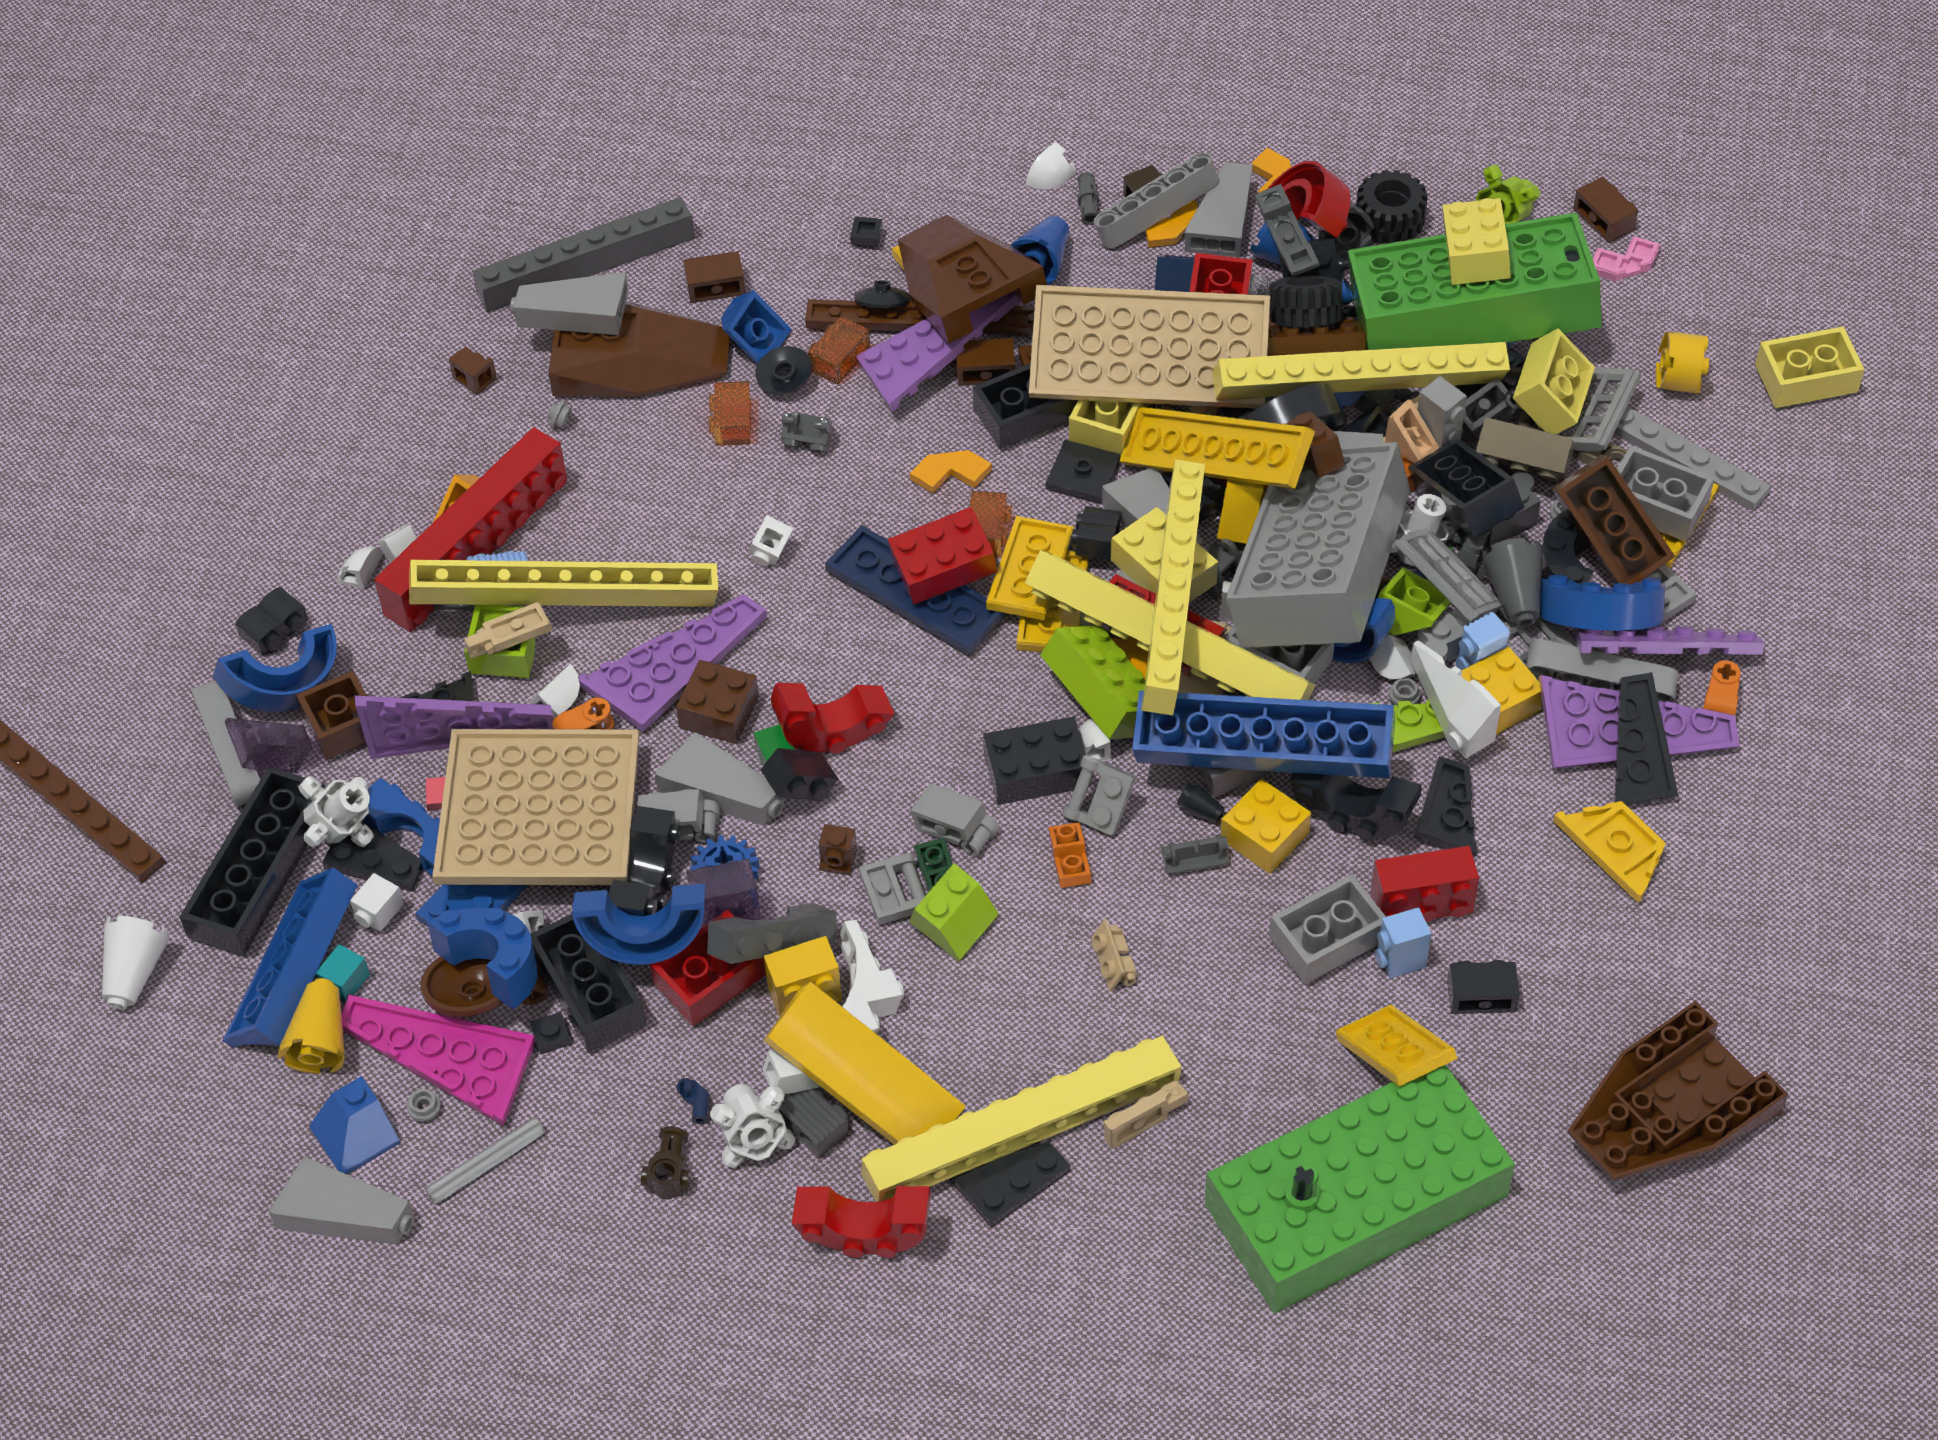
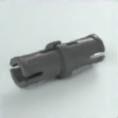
[1077,172,1099,225]

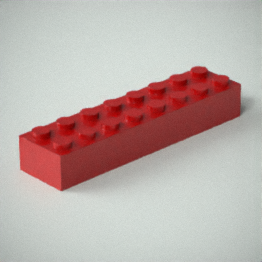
[374,427,567,632]

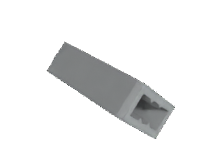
[1184,162,1253,257]
[510,272,629,335]
[1102,468,1203,547]
[655,732,784,826]
[269,1157,414,1244]

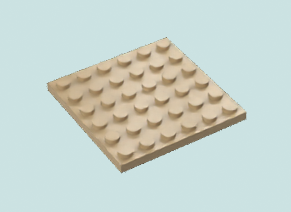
[433,729,640,885]

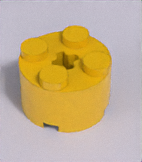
[1655,332,1709,394]

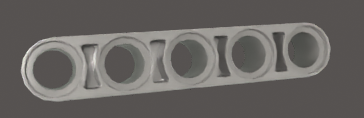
[1094,153,1219,248]
[1526,639,1679,703]
[191,681,260,807]

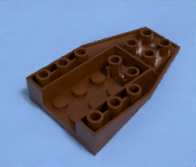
[898,215,1047,344]
[548,302,731,397]
[1567,1001,1788,1182]

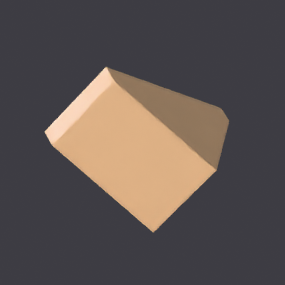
[1385,400,1439,463]

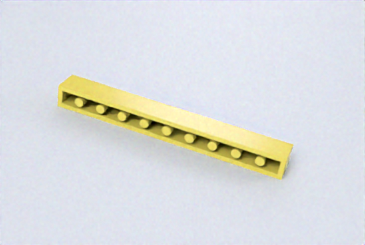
[1212,342,1510,400]
[1141,459,1205,716]
[1025,550,1316,700]
[409,560,718,607]
[861,1036,1181,1202]

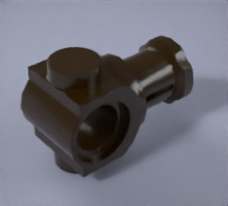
[641,1126,691,1199]

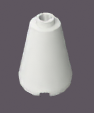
[102,916,170,1010]

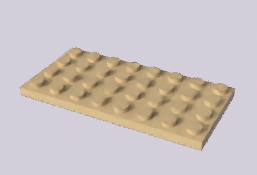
[1029,285,1270,409]

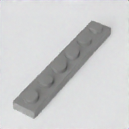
[1614,406,1771,511]

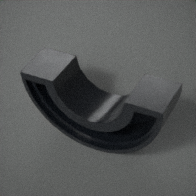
[1243,383,1347,431]
[1542,510,1593,584]
[1289,773,1422,841]
[609,806,681,916]

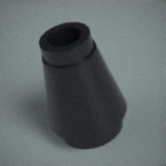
[1177,782,1226,824]

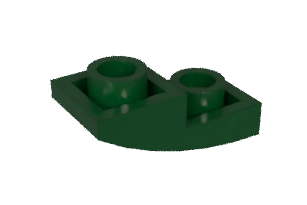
[913,838,953,893]

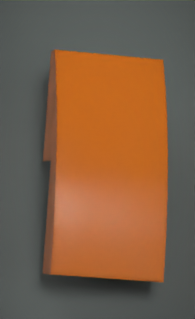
[1048,822,1092,888]

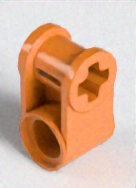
[1703,660,1741,715]
[552,697,615,730]

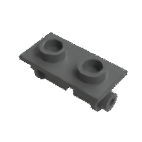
[1161,834,1230,875]

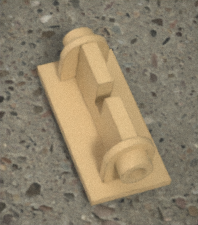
[1092,919,1138,991]

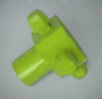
[1475,164,1540,224]

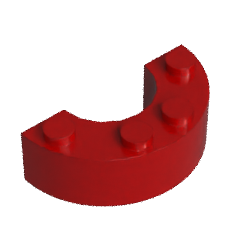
[1267,161,1351,238]
[771,682,895,754]
[791,1186,931,1258]

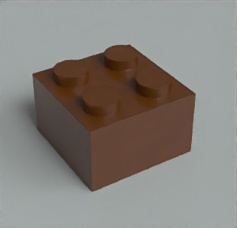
[676,659,759,745]
[296,670,367,760]

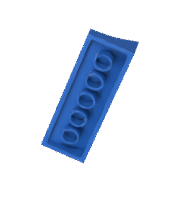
[222,868,358,1048]

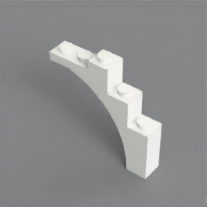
[763,920,904,1094]

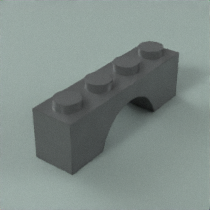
[707,902,837,964]

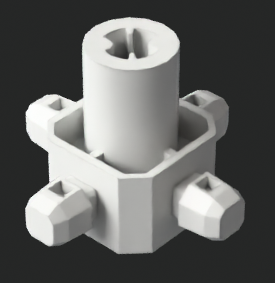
[1390,494,1458,566]
[298,776,374,847]
[710,1084,796,1168]

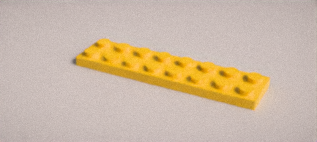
[1119,407,1315,489]

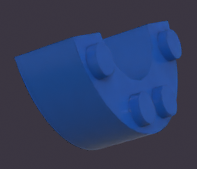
[1540,575,1666,631]
[1333,598,1395,663]
[213,624,337,712]
[572,884,706,965]
[427,907,538,1009]

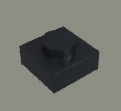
[850,216,883,247]
[530,1012,571,1055]

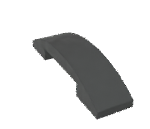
[1254,184,1320,277]

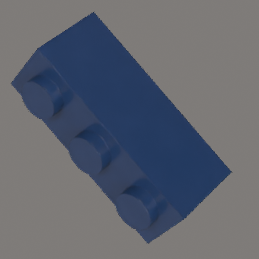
[1154,254,1195,292]

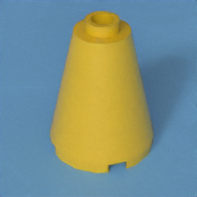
[278,978,345,1074]

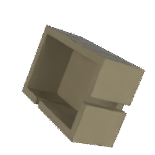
[1476,417,1575,483]

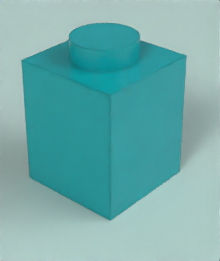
[316,944,370,1003]

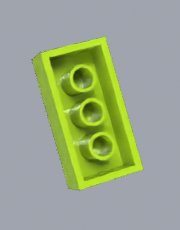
[1040,625,1145,740]

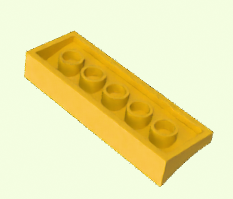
[763,982,966,1145]

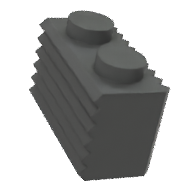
[778,1087,849,1158]

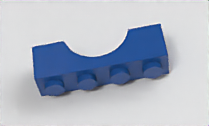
[362,778,440,877]

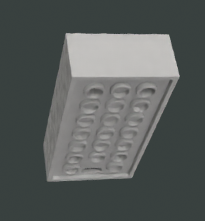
[1226,442,1410,648]

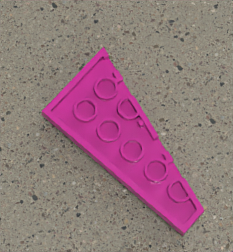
[341,995,536,1126]

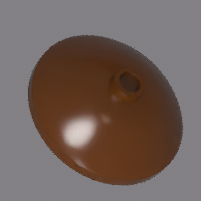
[420,956,503,1017]

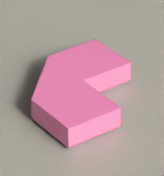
[1593,236,1660,281]

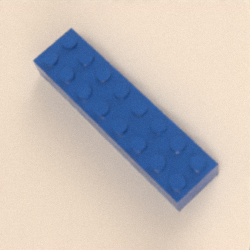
[1132,690,1396,779]

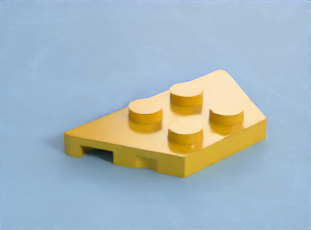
[1553,801,1666,903]

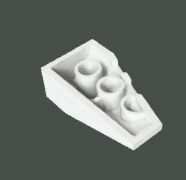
[1411,640,1501,759]

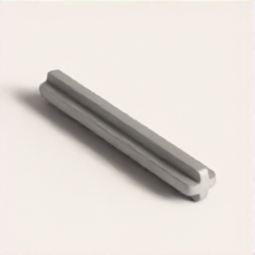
[426,1117,545,1204]

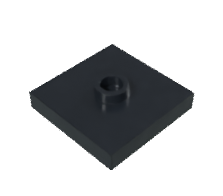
[1046,440,1120,504]

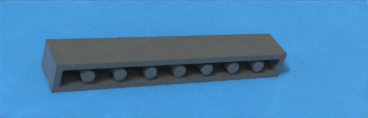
[472,197,695,313]

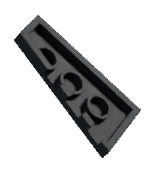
[1614,672,1678,805]

